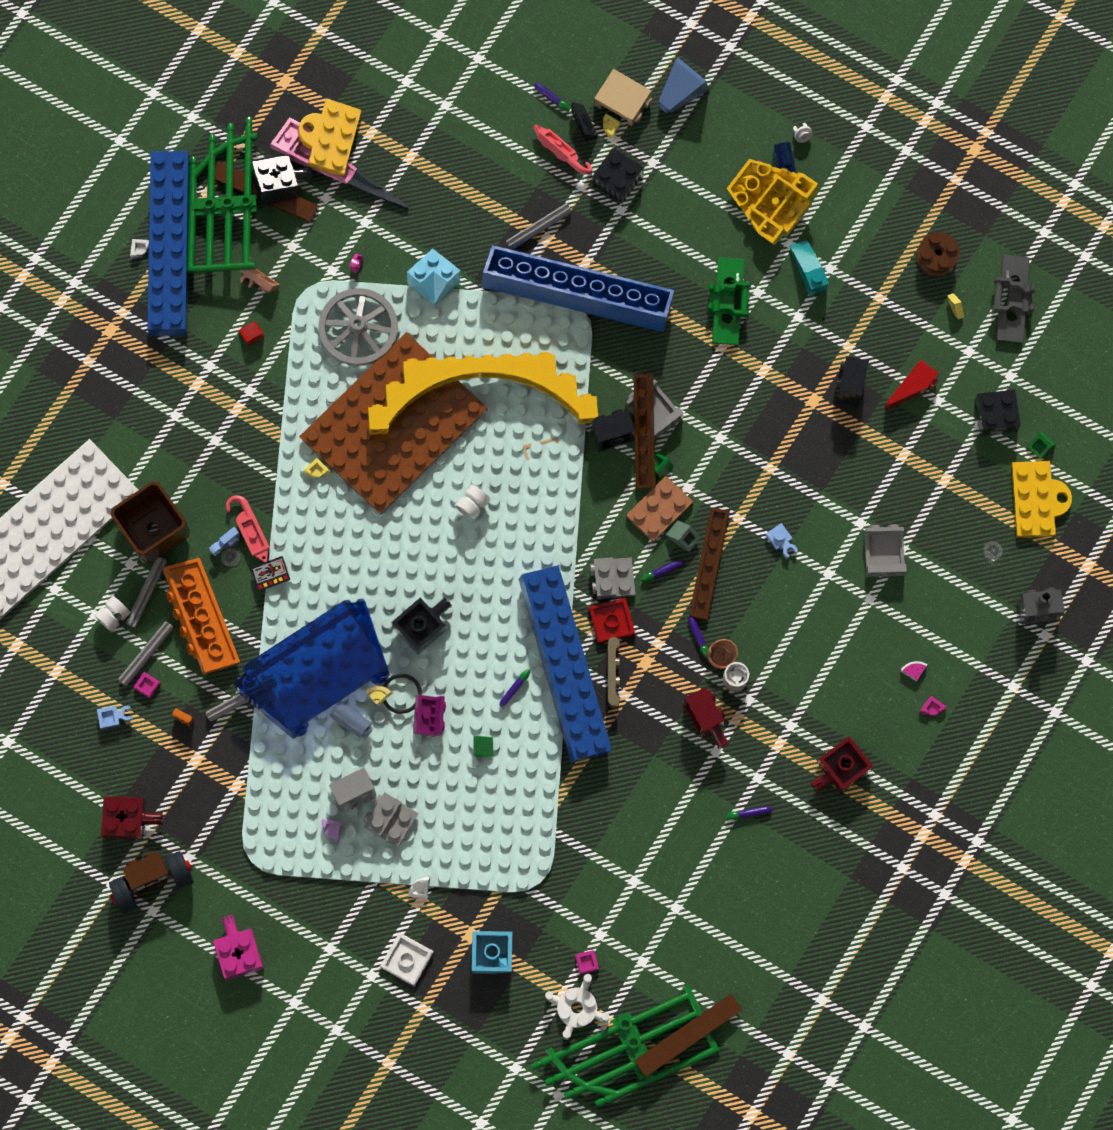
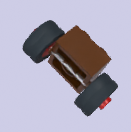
[109,851,194,914]

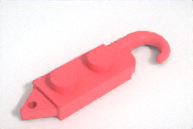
[533,124,592,175]
[226,495,270,562]

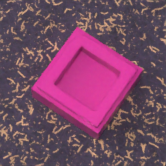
[133,672,161,699]
[575,950,599,974]

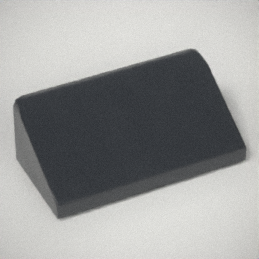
[571,102,598,142]

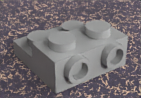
[590,557,636,600]
[363,792,418,848]

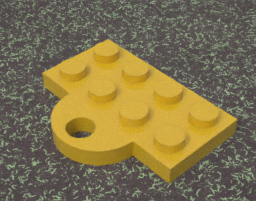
[298,98,361,177]
[1011,461,1072,538]

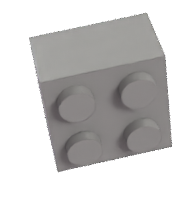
[329,767,376,812]

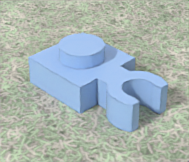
[765,523,798,559]
[209,527,240,556]
[97,706,133,729]

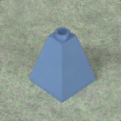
[658,58,710,114]

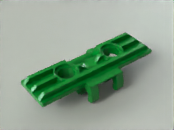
[707,257,751,345]

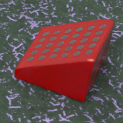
[239,321,264,346]

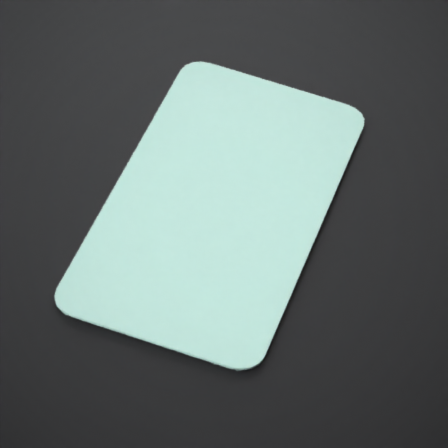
[242,280,592,893]

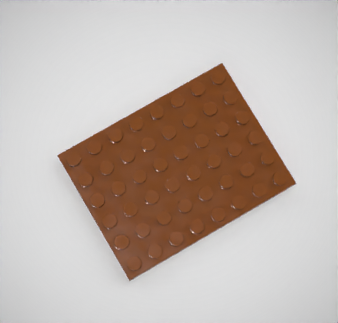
[299,332,487,515]

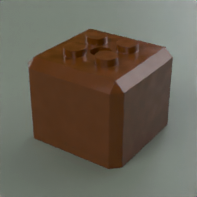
[110,481,190,564]

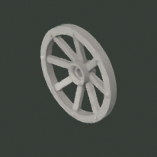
[318,288,398,366]

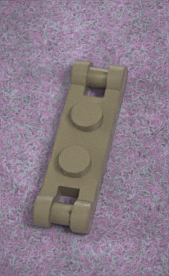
[608,637,620,709]

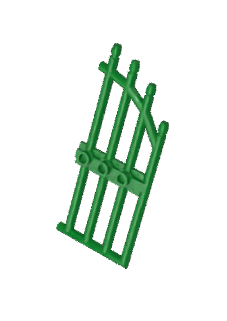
[187,117,259,274]
[531,985,721,1107]

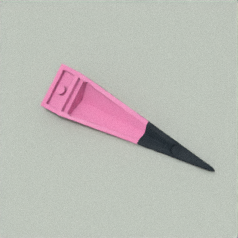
[270,117,409,210]

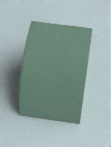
[666,520,701,552]

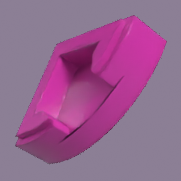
[350,254,363,273]
[919,696,947,716]

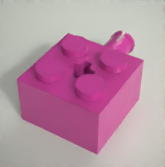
[213,915,264,981]

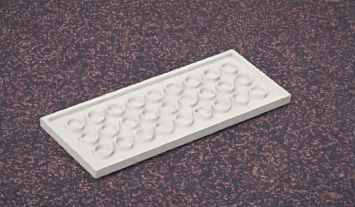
[0,439,138,620]

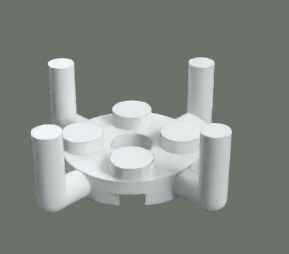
[545,974,609,1040]

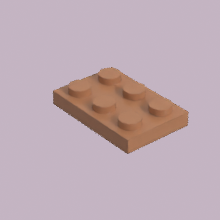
[626,476,693,543]

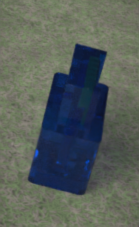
[773,142,796,173]

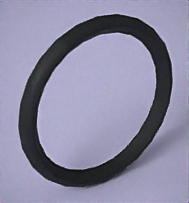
[383,674,422,714]

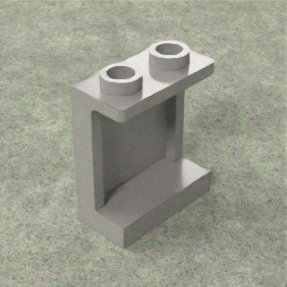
[625,379,684,439]
[864,524,907,577]

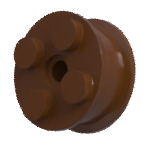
[916,232,960,277]

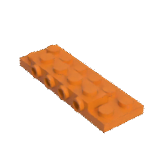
[163,557,240,675]

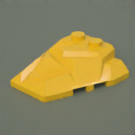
[727,159,819,245]

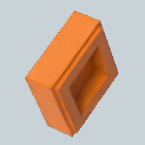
[172,708,194,727]

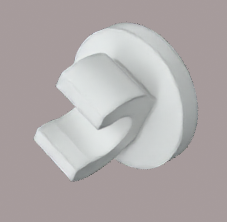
[793,123,813,143]

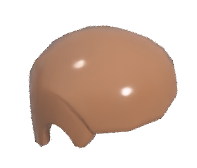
[707,639,738,670]

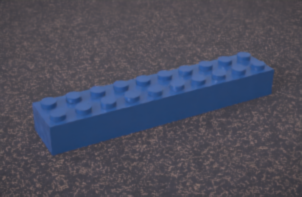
[147,151,190,336]
[481,245,674,332]
[518,565,612,763]

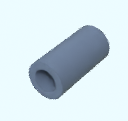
[329,701,373,739]

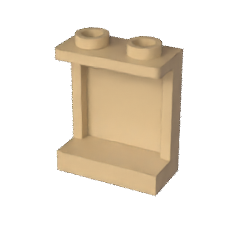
[594,69,652,126]

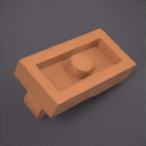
[240,269,280,293]

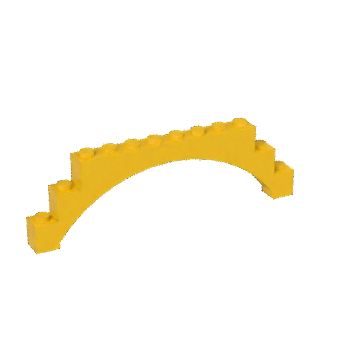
[368,352,598,435]

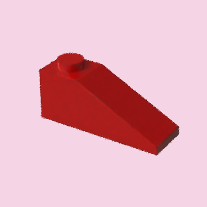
[885,360,939,410]

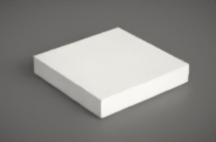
[380,932,434,987]

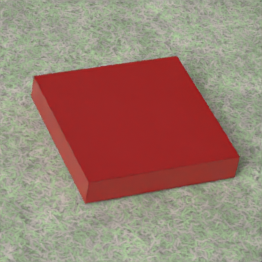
[588,598,635,645]

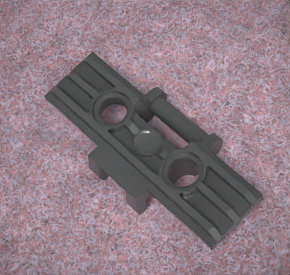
[991,255,1036,343]

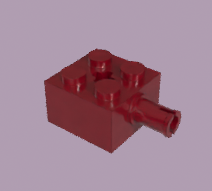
[684,687,729,749]
[810,736,874,794]
[101,796,163,840]

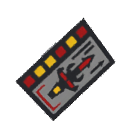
[251,556,290,592]

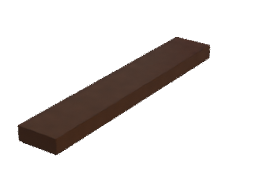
[215,161,319,223]
[633,374,656,489]
[689,507,730,621]
[634,994,742,1077]

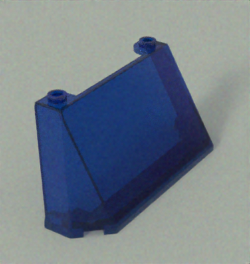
[234,599,390,739]

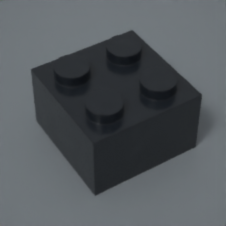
[592,148,644,204]
[834,356,869,407]
[975,389,1021,436]
[591,409,635,453]

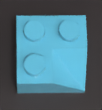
[407,249,460,306]
[472,931,512,974]

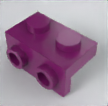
[413,694,446,737]

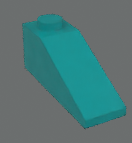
[789,240,829,297]

